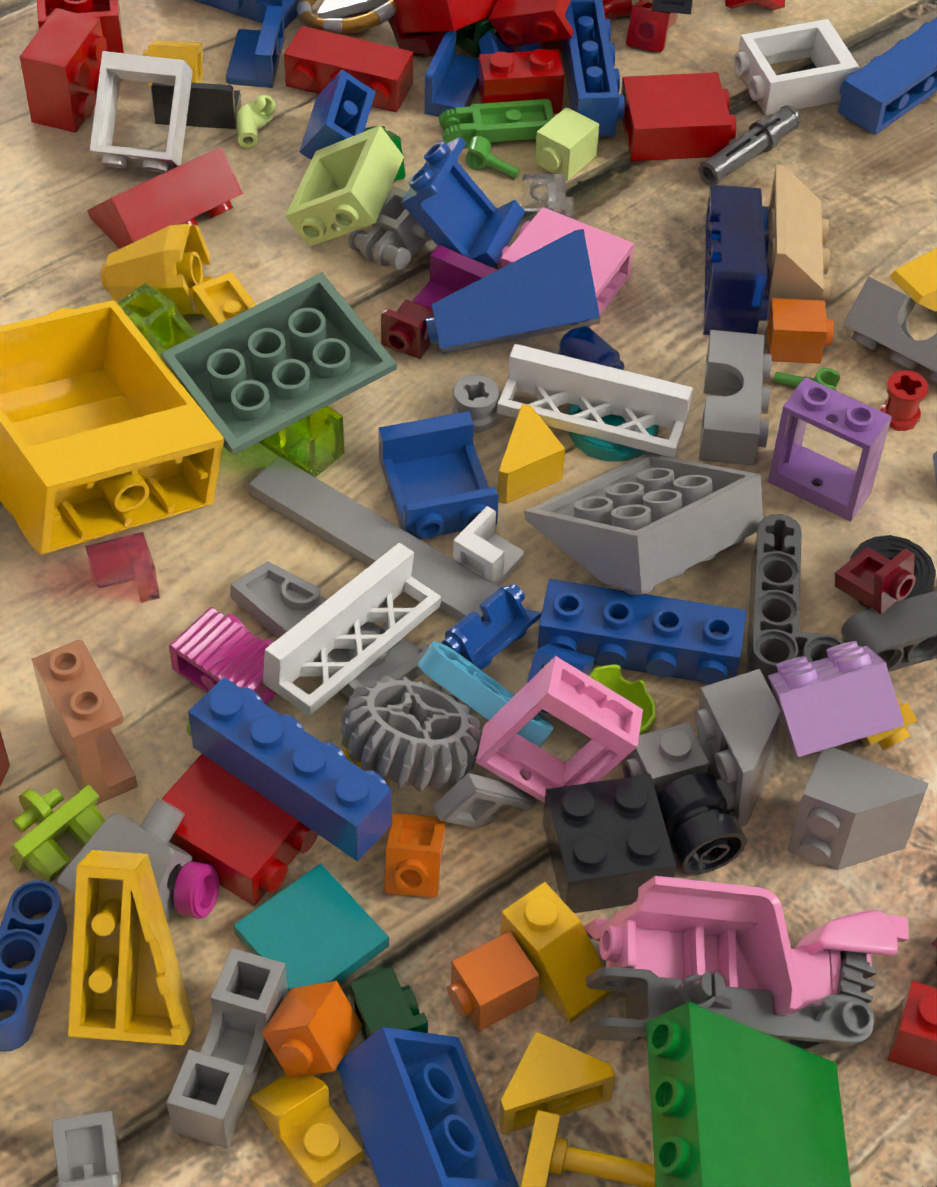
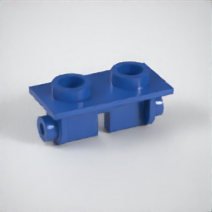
[441,584,541,670]

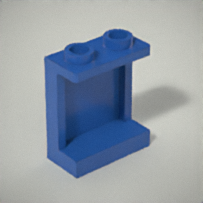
[401,137,525,267]
[378,411,499,539]

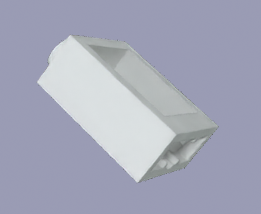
[734,19,859,115]
[90,51,193,173]

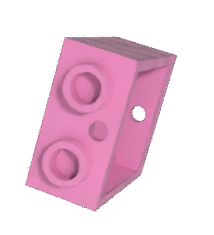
[476,656,643,803]

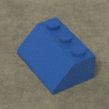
[337,1027,519,1187]

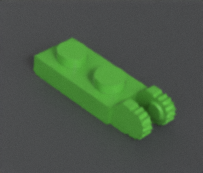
[439,99,554,149]

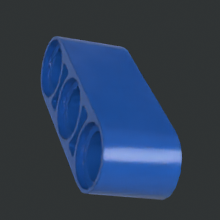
[0,880,67,1051]

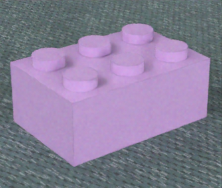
[768,641,905,757]

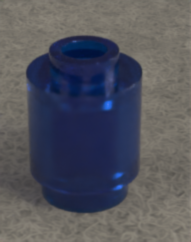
[559,326,624,370]

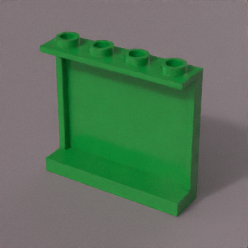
[646,1002,851,1187]

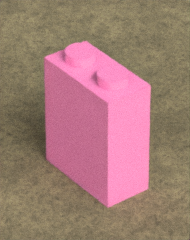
[497,207,634,327]

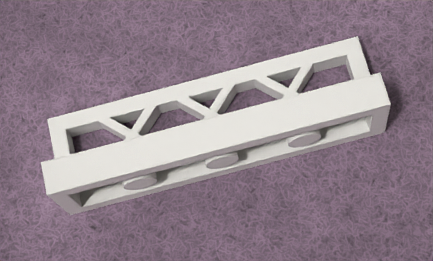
[497,344,693,458]
[263,543,441,716]

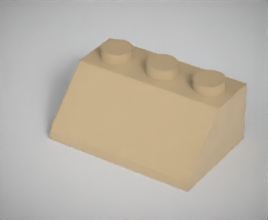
[764,164,831,318]

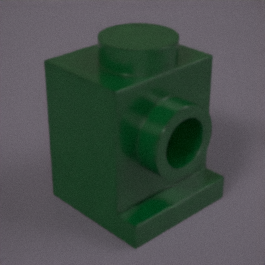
[350,967,428,1041]

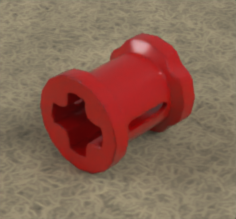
[880,370,929,431]

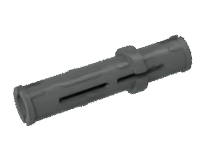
[698,105,801,186]

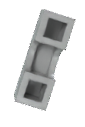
[843,276,937,383]
[699,330,772,466]
[166,948,289,1149]

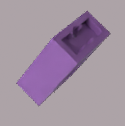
[768,377,892,521]

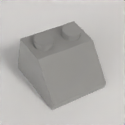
[788,747,929,870]

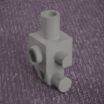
[348,186,432,270]

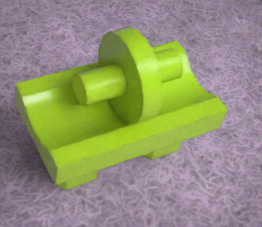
[9,784,105,883]

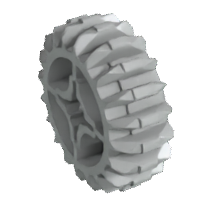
[340,676,482,792]

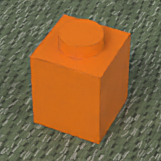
[766,298,834,364]
[447,931,539,1032]
[261,981,363,1078]

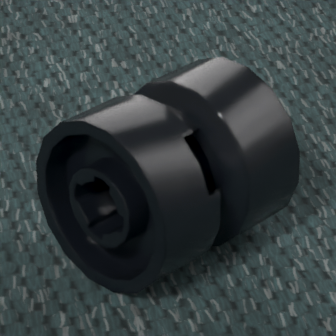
[657,772,747,874]

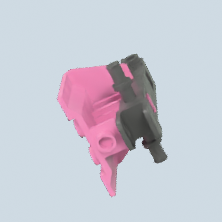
[584,876,909,1054]

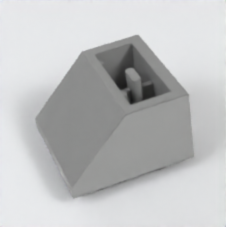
[694,669,781,827]

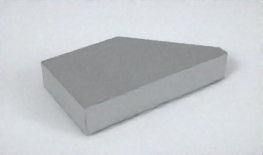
[432,773,537,828]

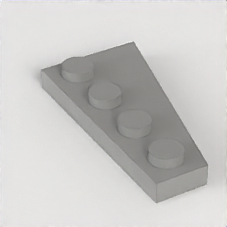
[230,561,430,699]

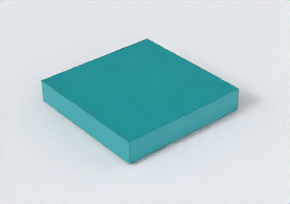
[234,863,389,991]

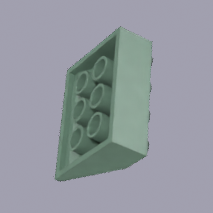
[161,272,397,455]

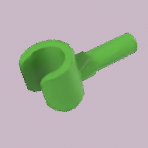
[466,136,520,179]
[774,368,840,391]

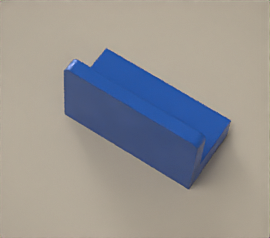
[226,5,285,88]
[425,31,479,117]

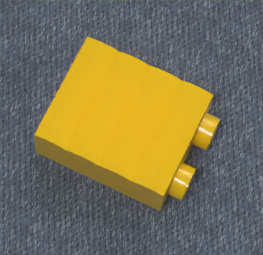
[0,300,224,555]

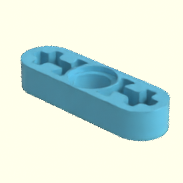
[418,641,554,748]

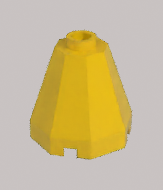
[100,224,212,315]

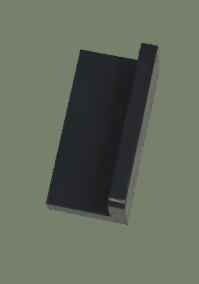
[151,82,241,129]

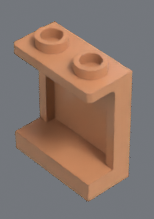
[32,640,138,805]

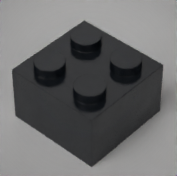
[543,774,676,913]

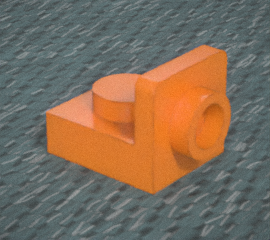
[384,813,446,898]

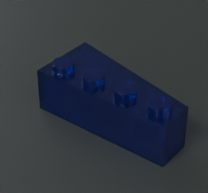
[703,185,769,335]

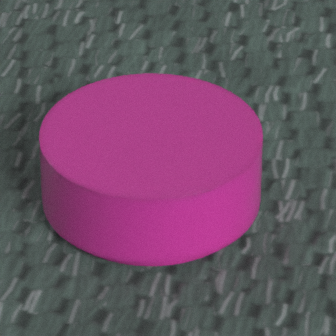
[174,861,219,919]

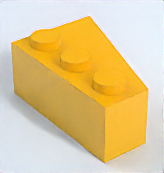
[68,850,195,1045]

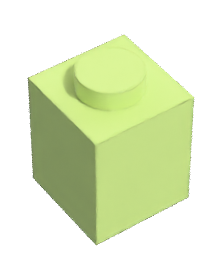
[535,107,599,181]

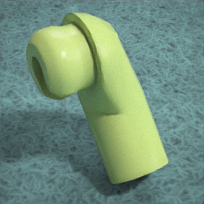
[236,95,276,149]

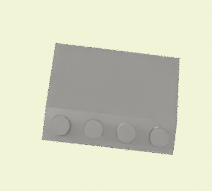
[524,453,763,595]

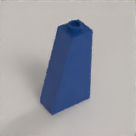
[426,229,600,354]

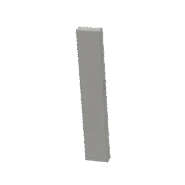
[249,456,500,622]

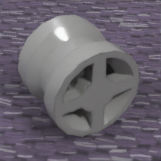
[453,374,499,433]

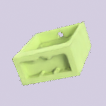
[285,126,404,247]

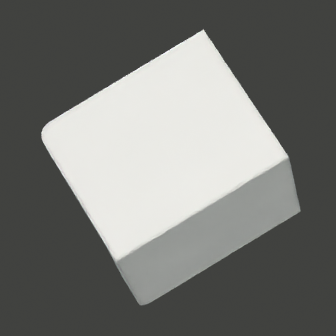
[453,506,524,586]

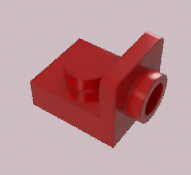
[626,0,678,52]

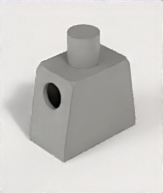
[56,797,192,923]

